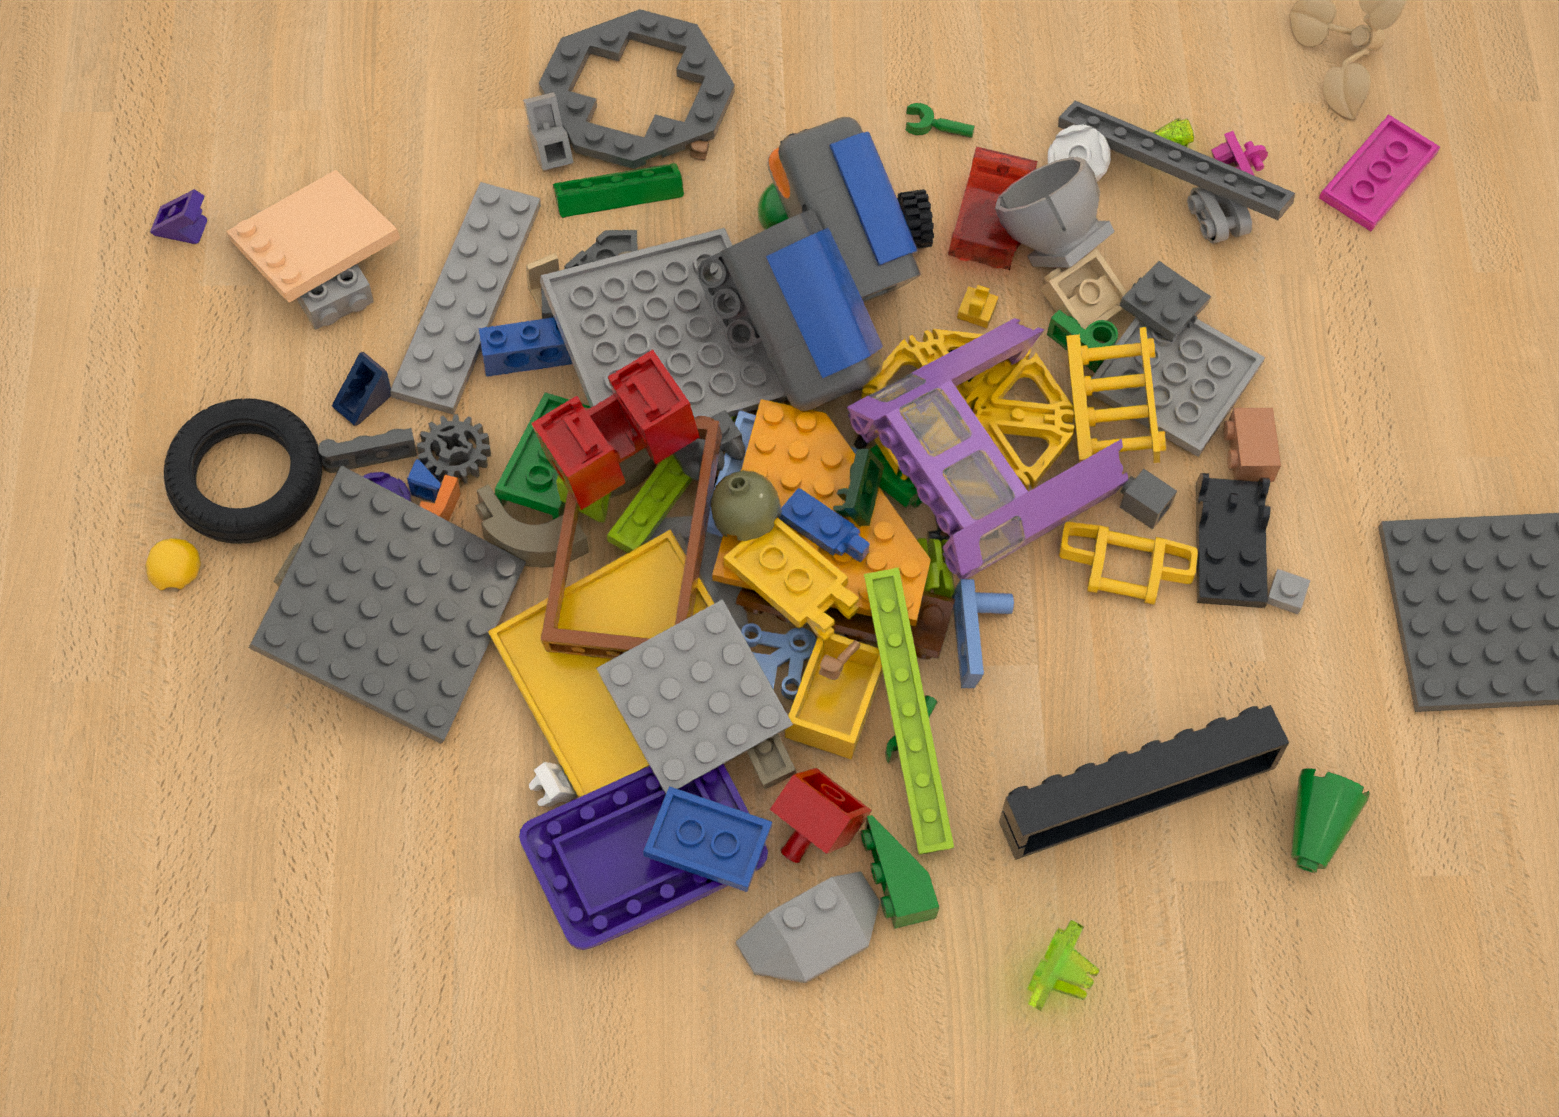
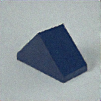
[332,352,391,426]

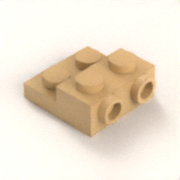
[1040,248,1127,329]

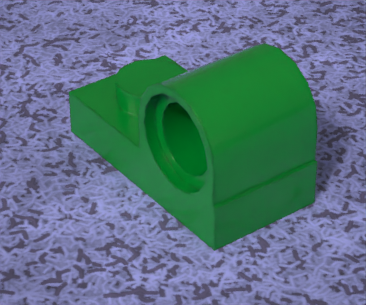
[1047,310,1118,373]

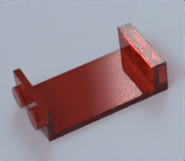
[948,146,1038,270]

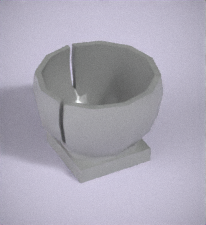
[995,157,1115,268]

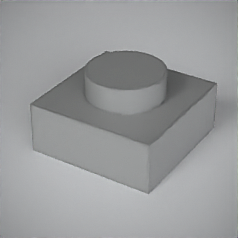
[1267,569,1310,614]

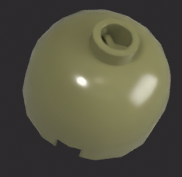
[710,470,782,541]

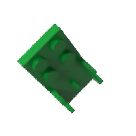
[495,392,590,520]

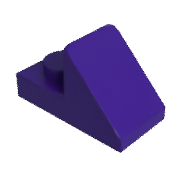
[150,189,207,244]

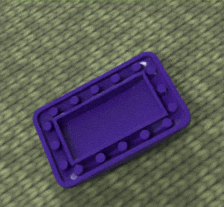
[519,764,768,950]

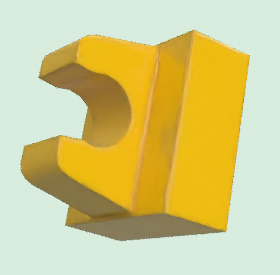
[957,285,999,328]

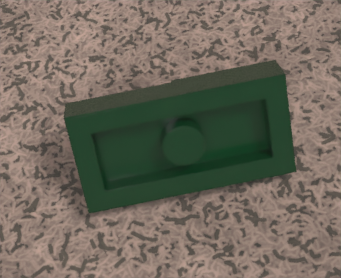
[833,448,884,526]

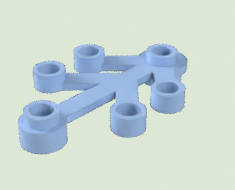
[741,623,816,700]

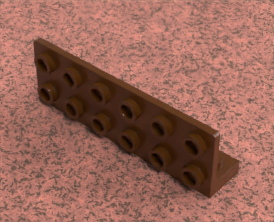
[735,588,955,660]

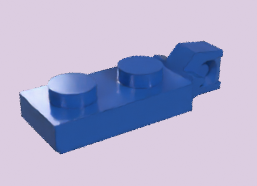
[778,488,870,563]

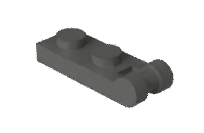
[318,428,417,473]

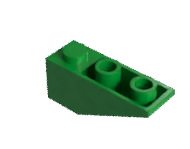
[861,815,939,929]

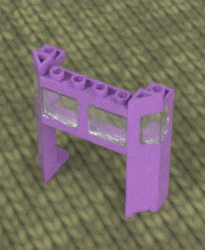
[847,318,1128,580]

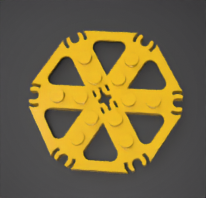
[861,329,1074,499]

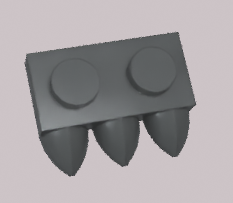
[672,410,745,481]

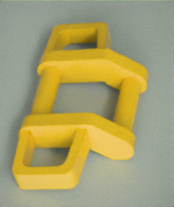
[1059,522,1198,605]

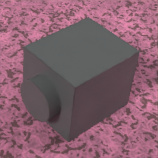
[1120,469,1177,530]

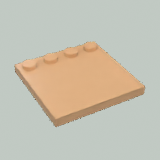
[226,170,401,303]

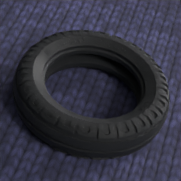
[164,398,322,544]

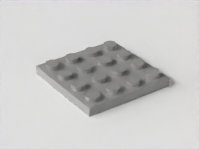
[1091,317,1265,457]
[596,599,793,795]

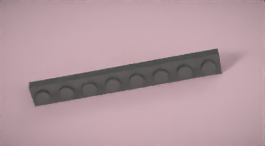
[1058,100,1295,220]

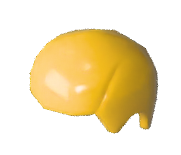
[145,538,201,590]

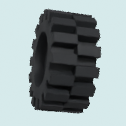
[897,189,934,249]

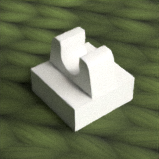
[529,762,577,807]

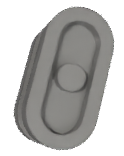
[1187,187,1252,244]

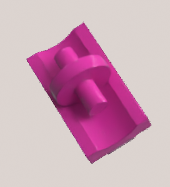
[1211,130,1268,176]

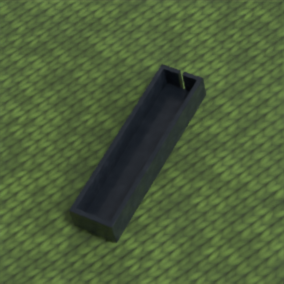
[999,705,1289,860]

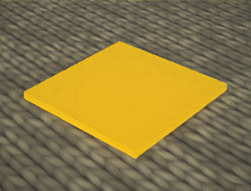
[488,529,714,798]

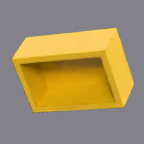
[785,634,883,760]

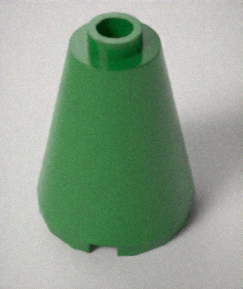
[1291,768,1370,873]

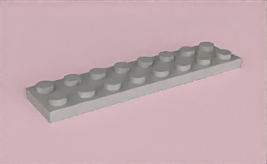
[390,182,541,415]

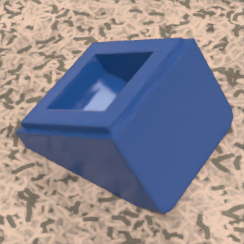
[407,459,441,503]

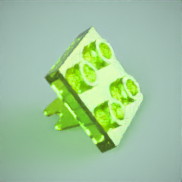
[1027,920,1099,1011]

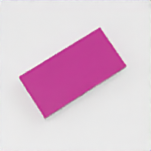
[1319,114,1440,231]

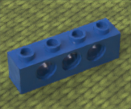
[478,317,573,377]

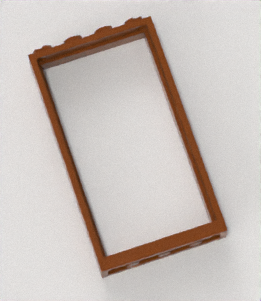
[541,408,722,659]

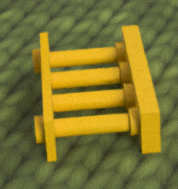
[1066,327,1166,463]

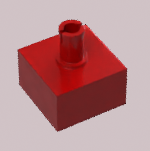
[770,768,872,863]

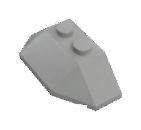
[736,871,880,983]

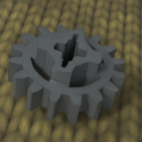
[417,414,491,484]

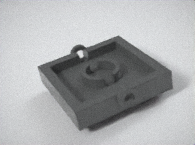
[1119,261,1211,342]

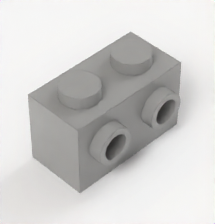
[297,264,373,330]

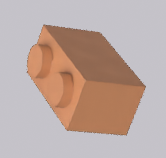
[1223,407,1281,482]

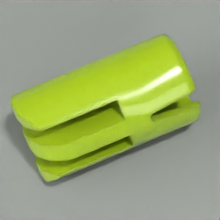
[917,538,955,597]

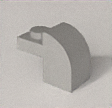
[523,92,573,171]

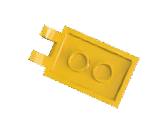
[723,518,859,642]

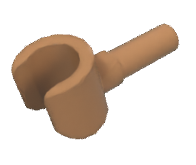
[690,140,709,160]
[819,640,861,680]

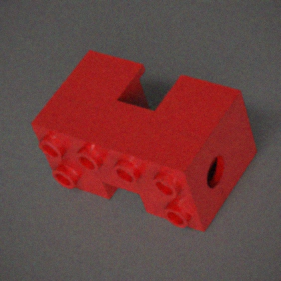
[531,349,700,510]

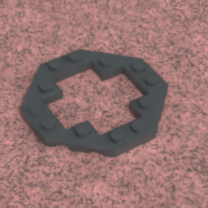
[539,9,735,169]

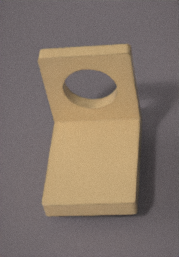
[526,253,559,313]

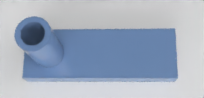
[952,579,1014,688]

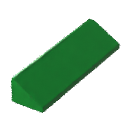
[553,163,684,217]

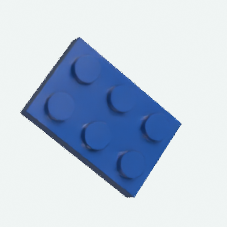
[643,786,772,892]

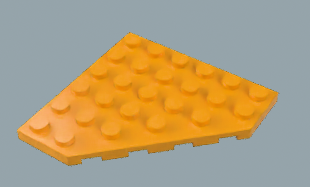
[712,399,931,626]

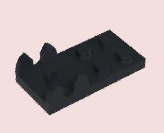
[1196,473,1271,608]

